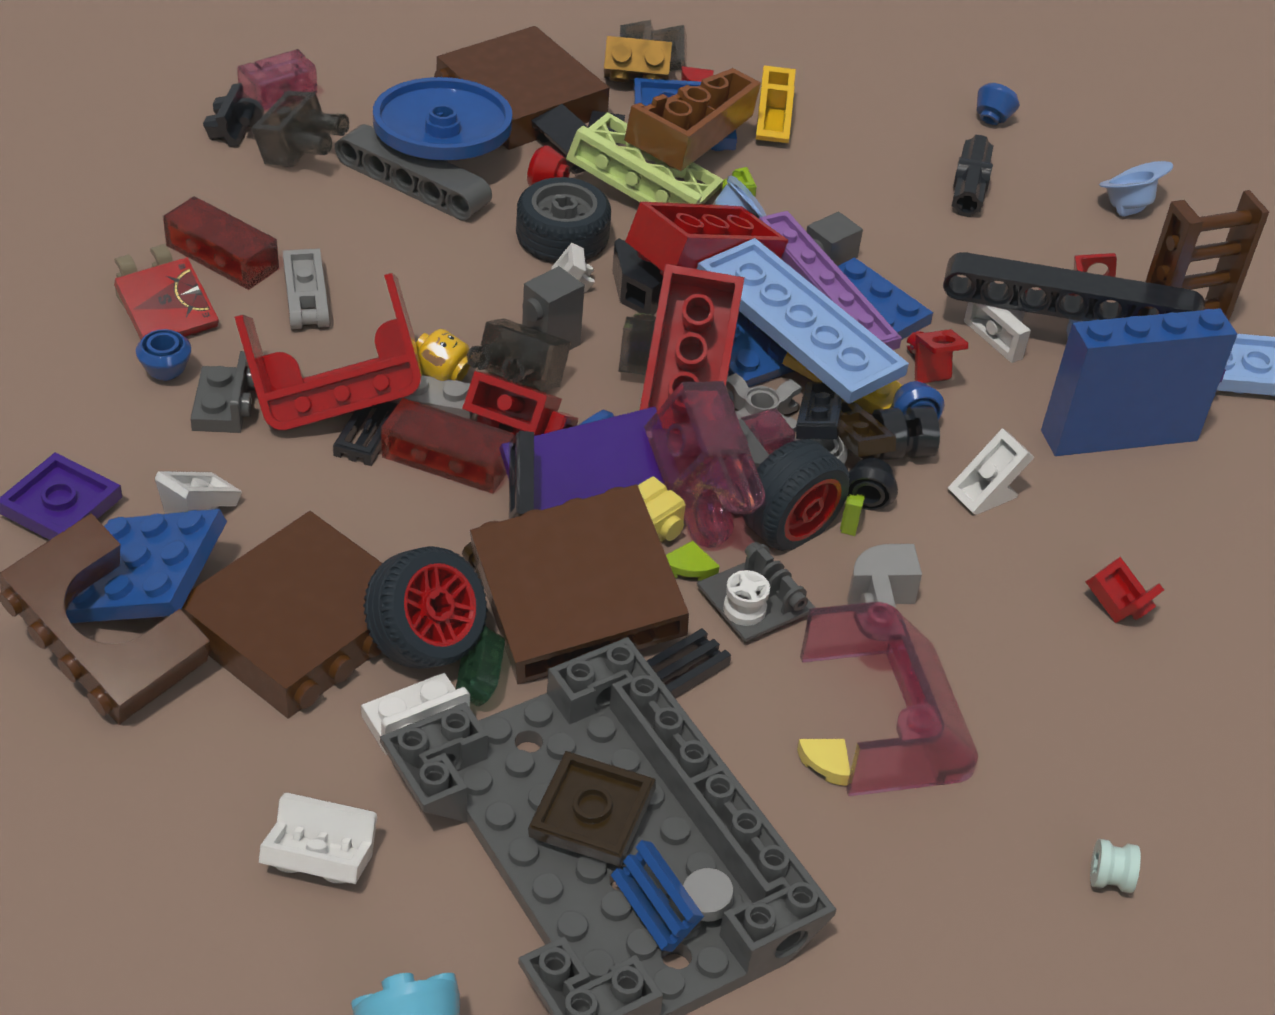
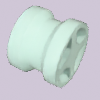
[1090,839,1141,894]

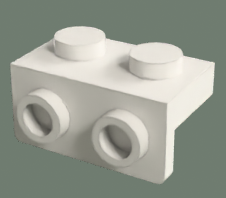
[259,793,377,884]

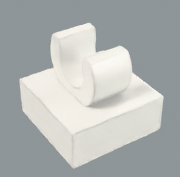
[551,243,595,292]

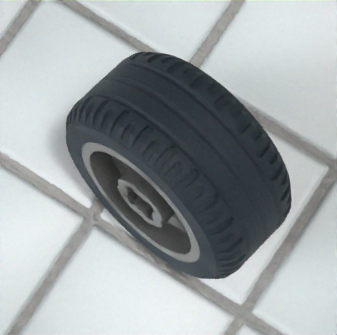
[516,177,611,263]

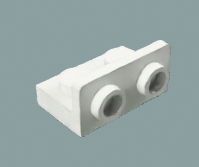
[361,672,470,755]

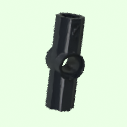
[952,135,994,217]

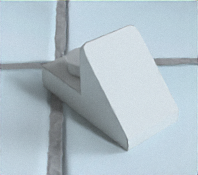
[964,302,1031,363]
[948,428,1035,515]
[155,471,242,514]

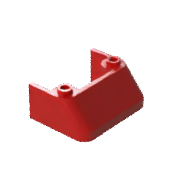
[234,273,422,430]

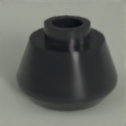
[847,458,898,510]

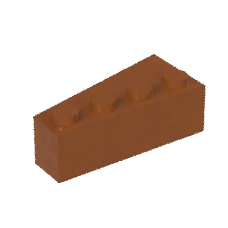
[624,68,761,171]

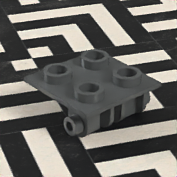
[697,542,816,642]

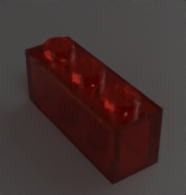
[163,196,279,290]
[381,398,514,494]

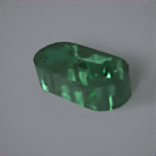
[456,626,505,707]

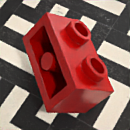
[462,371,562,436]

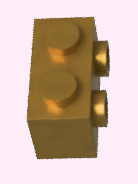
[604,36,672,82]

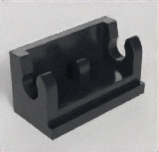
[531,104,589,173]

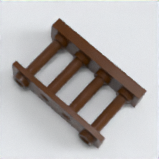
[1144,190,1269,321]

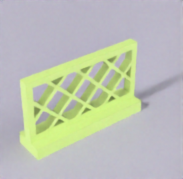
[566,112,723,204]

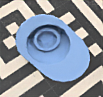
[1099,161,1173,217]
[715,175,766,218]

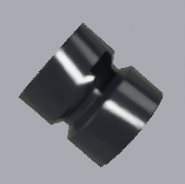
[872,405,940,460]

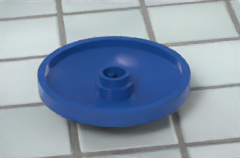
[373,77,512,160]

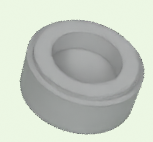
[683,868,733,922]

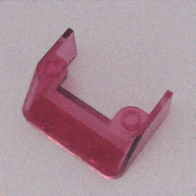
[800,602,978,797]

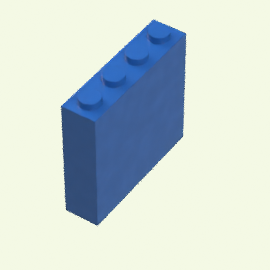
[1041,309,1237,456]

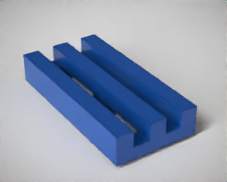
[611,840,704,952]

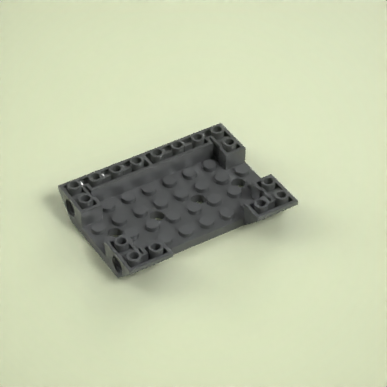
[380,637,837,1015]

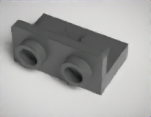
[190,351,255,433]

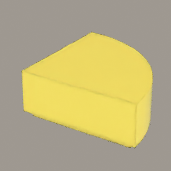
[797,739,851,786]

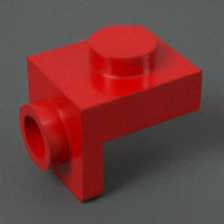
[1085,556,1164,623]

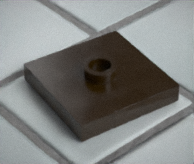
[528,751,656,867]

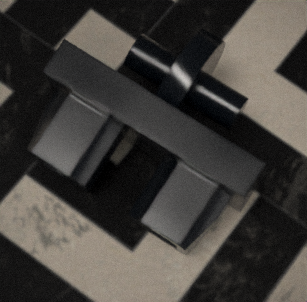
[203,83,265,147]

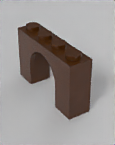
[0,513,210,725]

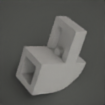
[847,544,922,637]

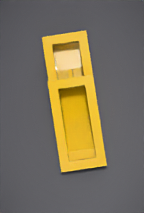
[755,65,796,143]

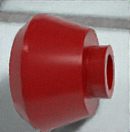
[527,145,570,186]

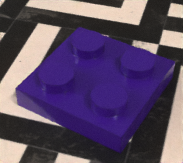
[0,452,122,540]

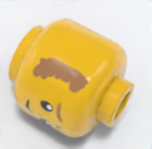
[416,329,473,381]

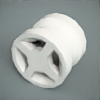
[723,570,770,626]

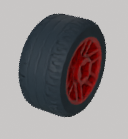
[741,439,850,551]
[363,546,488,669]

